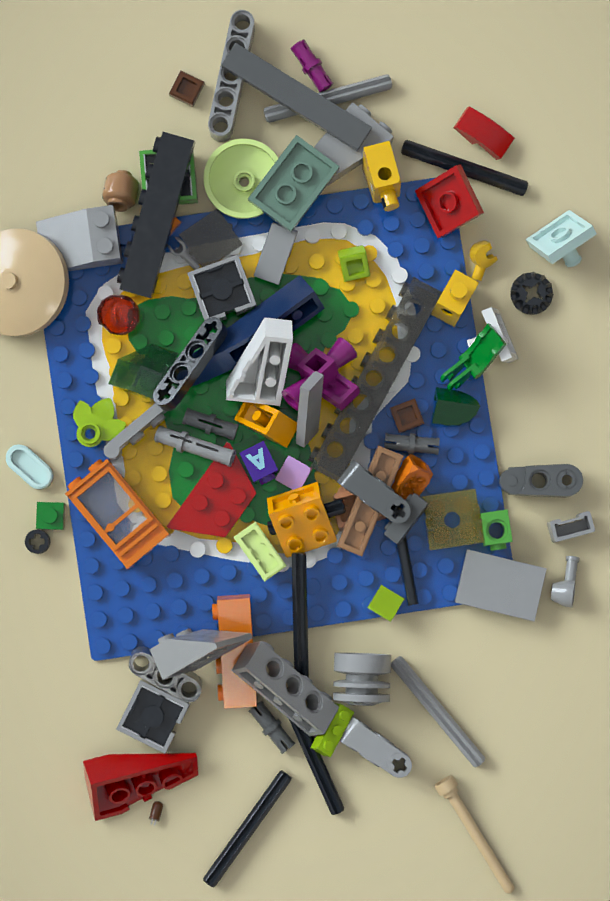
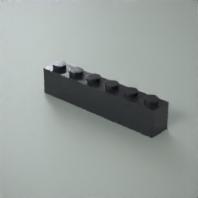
[117,132,196,298]

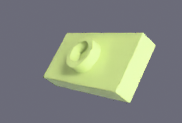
[234,522,287,582]

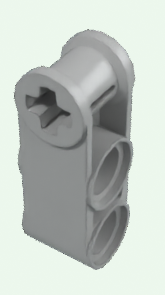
[340,716,412,778]

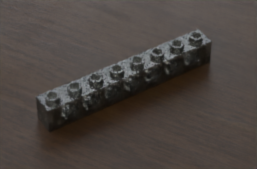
[308,277,442,484]

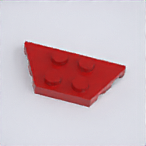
[167,442,257,538]

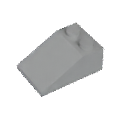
[36,205,123,271]
[150,628,253,680]

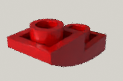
[453,106,515,160]

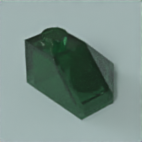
[108,344,178,402]

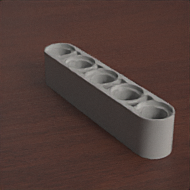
[208,10,255,142]

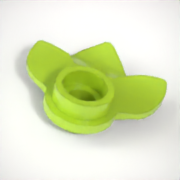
[73,398,126,447]

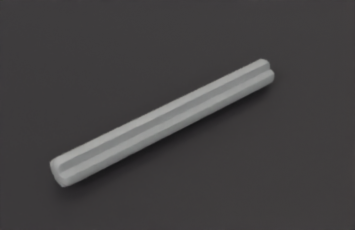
[264,74,392,123]
[391,656,485,768]

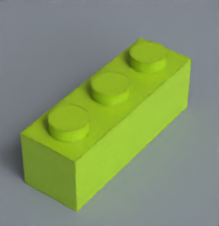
[310,703,354,757]

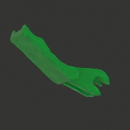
[440,323,506,391]

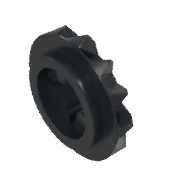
[510,272,554,315]

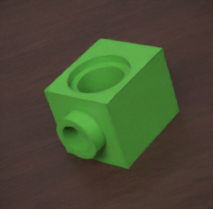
[478,509,513,551]

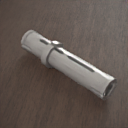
[154,425,236,467]

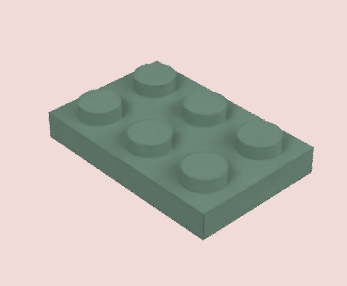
[248,135,340,232]

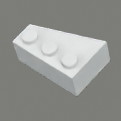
[226,318,293,406]

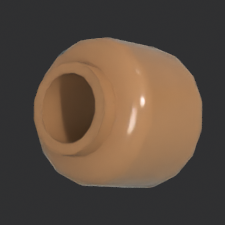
[102,170,139,212]

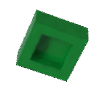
[36,502,65,530]

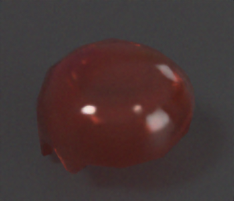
[97,295,140,335]

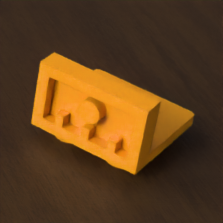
[267,482,337,558]

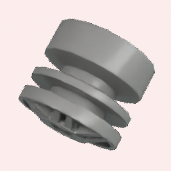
[333,653,391,706]

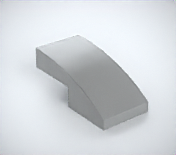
[254,222,298,285]

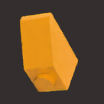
[234,402,297,448]

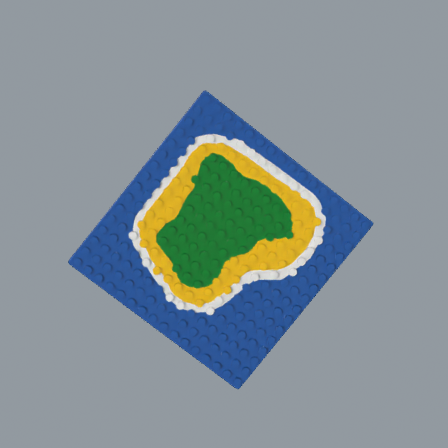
[44,178,513,661]

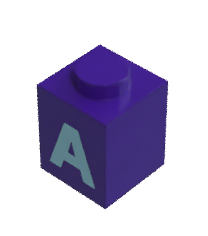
[239,441,279,485]

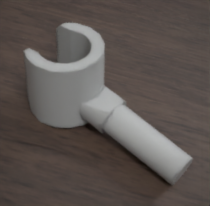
[167,237,200,270]

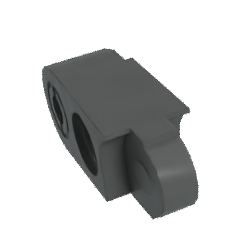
[499,464,583,498]

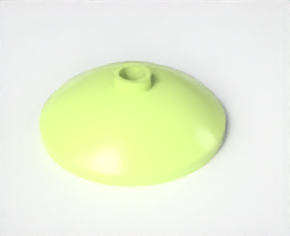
[204,139,278,219]

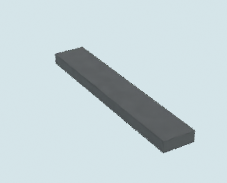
[221,43,372,151]

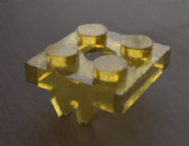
[422,489,484,551]

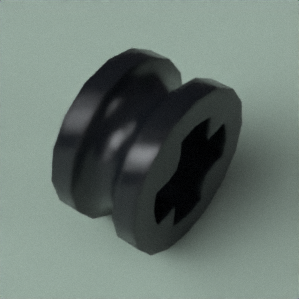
[25,529,51,554]

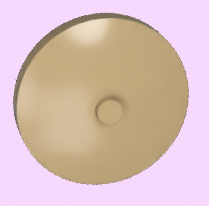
[0,229,69,337]

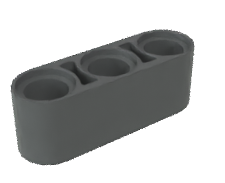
[129,646,202,702]

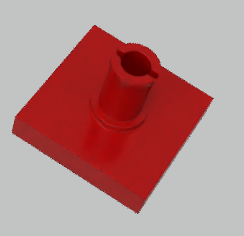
[415,165,484,238]

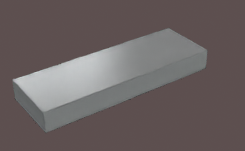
[296,371,324,447]

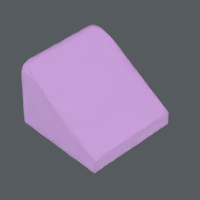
[275,455,312,490]

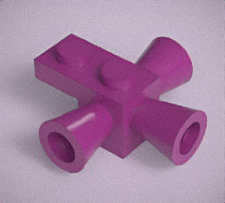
[281,337,360,411]

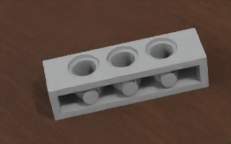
[232,641,339,736]

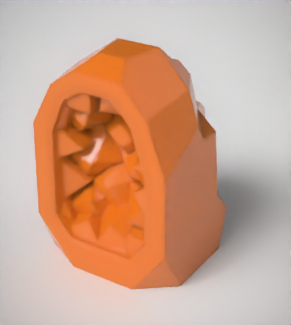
[391,454,433,500]

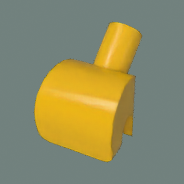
[469,240,498,281]

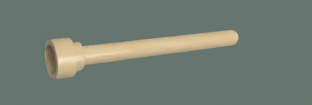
[434,775,514,894]

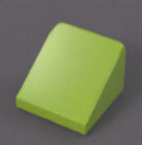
[338,245,370,282]
[367,585,404,622]

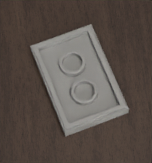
[455,549,547,621]

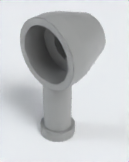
[551,556,580,608]

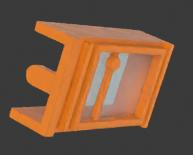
[65,459,171,570]

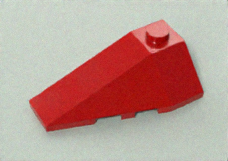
[83,753,199,821]

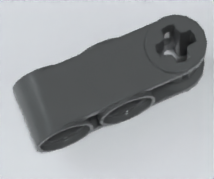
[337,460,412,523]

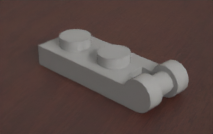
[104,403,167,460]

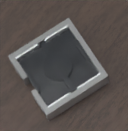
[187,255,257,321]
[116,679,191,754]

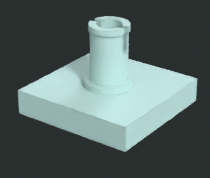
[526,210,597,267]

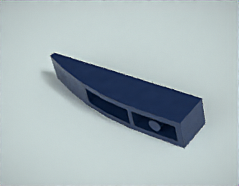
[177,275,325,387]

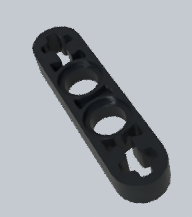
[153,317,227,411]

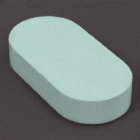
[6,444,54,490]

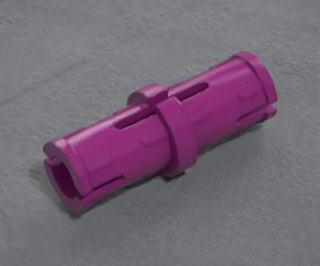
[291,39,334,93]

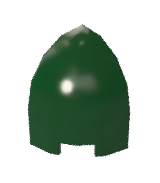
[432,387,480,426]

